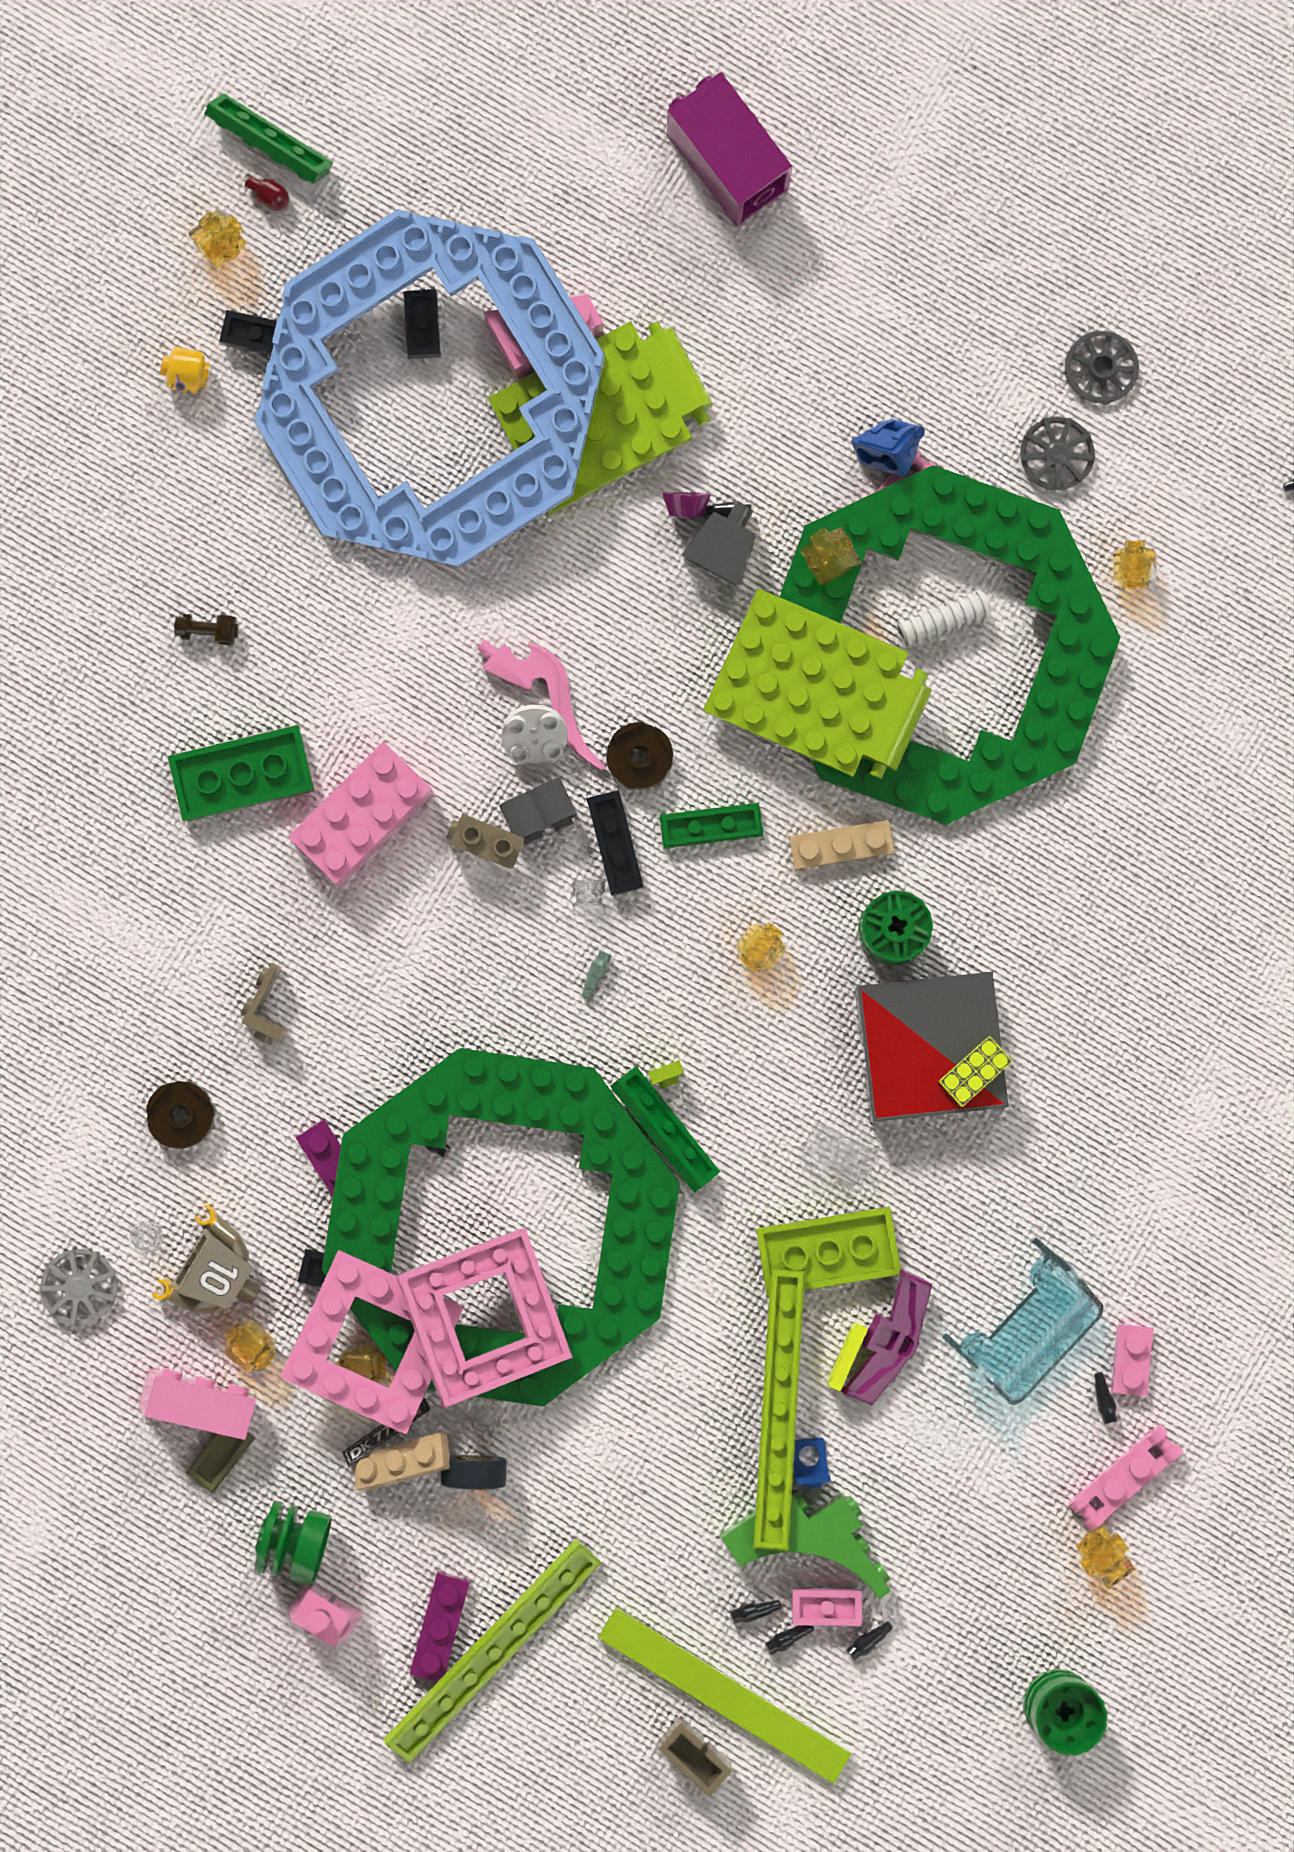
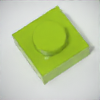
[648,1060,684,1089]

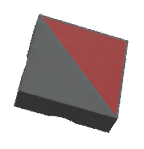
[854,971,1009,1122]

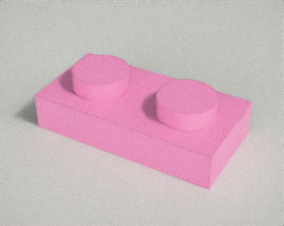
[1111,1324,1154,1397]
[792,1588,862,1626]

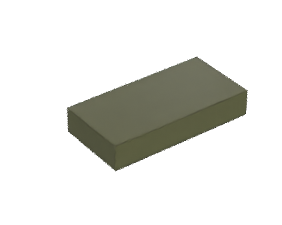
[186,1432,256,1494]

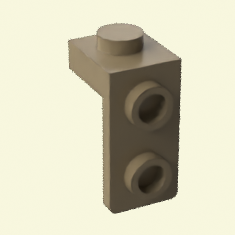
[446,813,524,869]
[241,963,288,1045]

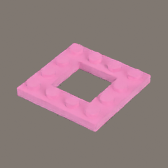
[396,1228,572,1407]
[280,1250,464,1434]

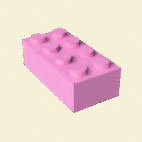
[288,741,434,888]

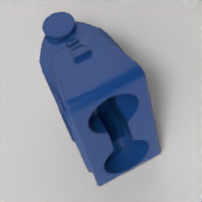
[851,419,925,476]

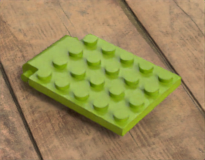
[488,321,713,516]
[703,588,932,779]

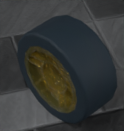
[440,1455,507,1490]

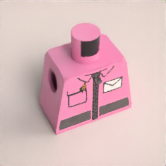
[290,1582,364,1646]

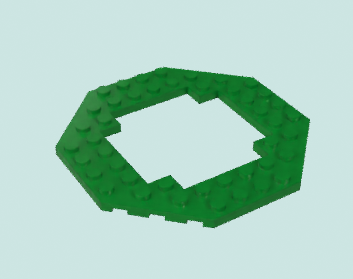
[779,465,1121,825]
[322,1048,680,1407]

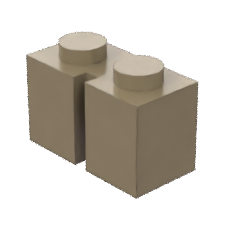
[657,1715,733,1797]

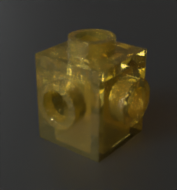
[187,209,247,269]
[801,527,862,585]
[1076,1526,1136,1590]

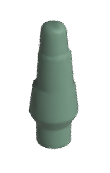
[582,950,612,1000]

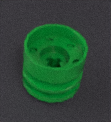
[857,890,933,966]
[255,1501,332,1587]
[1023,1669,1108,1756]

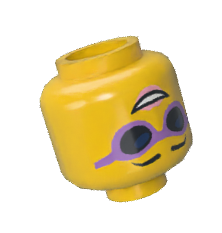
[160,347,210,394]

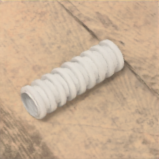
[897,589,991,648]

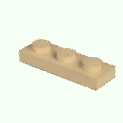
[789,820,894,870]
[353,1432,450,1492]

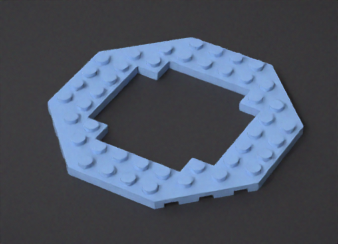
[254,209,606,567]

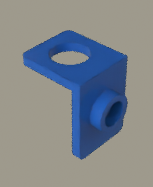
[793,1437,831,1489]

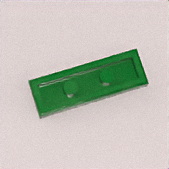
[659,803,763,849]

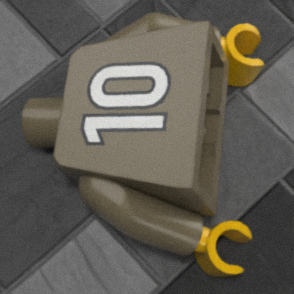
[152,1205,261,1313]

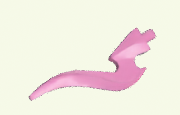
[477,640,606,771]

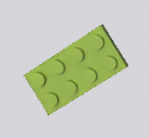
[755,1206,901,1296]

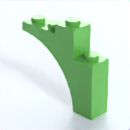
[720,1491,891,1599]

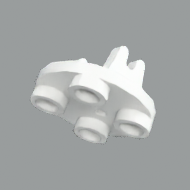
[501,705,568,764]

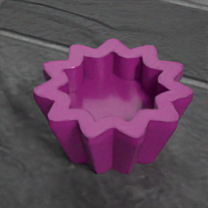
[662,492,711,517]

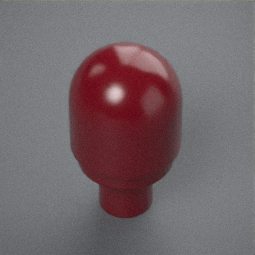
[244,175,289,211]

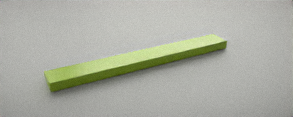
[753,1269,805,1551]
[383,1538,602,1763]
[598,1607,851,1784]

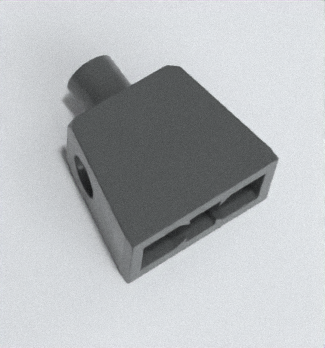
[681,502,756,588]

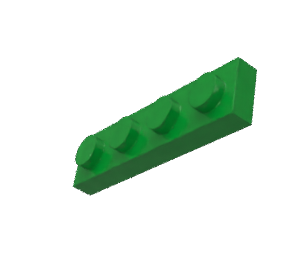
[204,93,333,184]
[610,1066,720,1193]

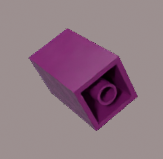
[667,72,793,227]

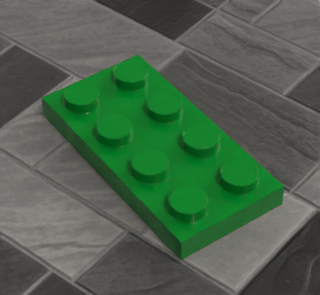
[168,725,315,822]

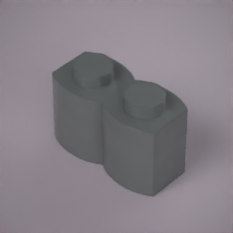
[499,777,578,846]

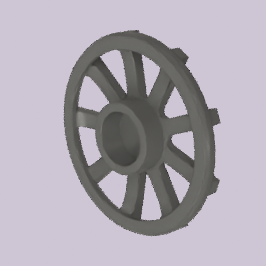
[1065,330,1139,405]
[1020,417,1095,490]

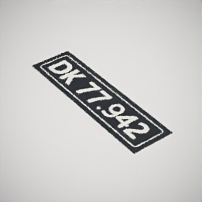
[342,1397,431,1468]

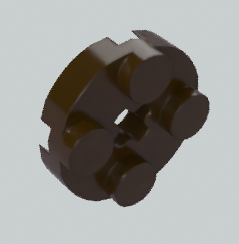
[606,722,673,790]
[146,1081,216,1149]

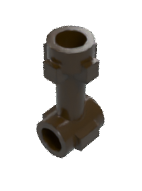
[174,614,239,645]

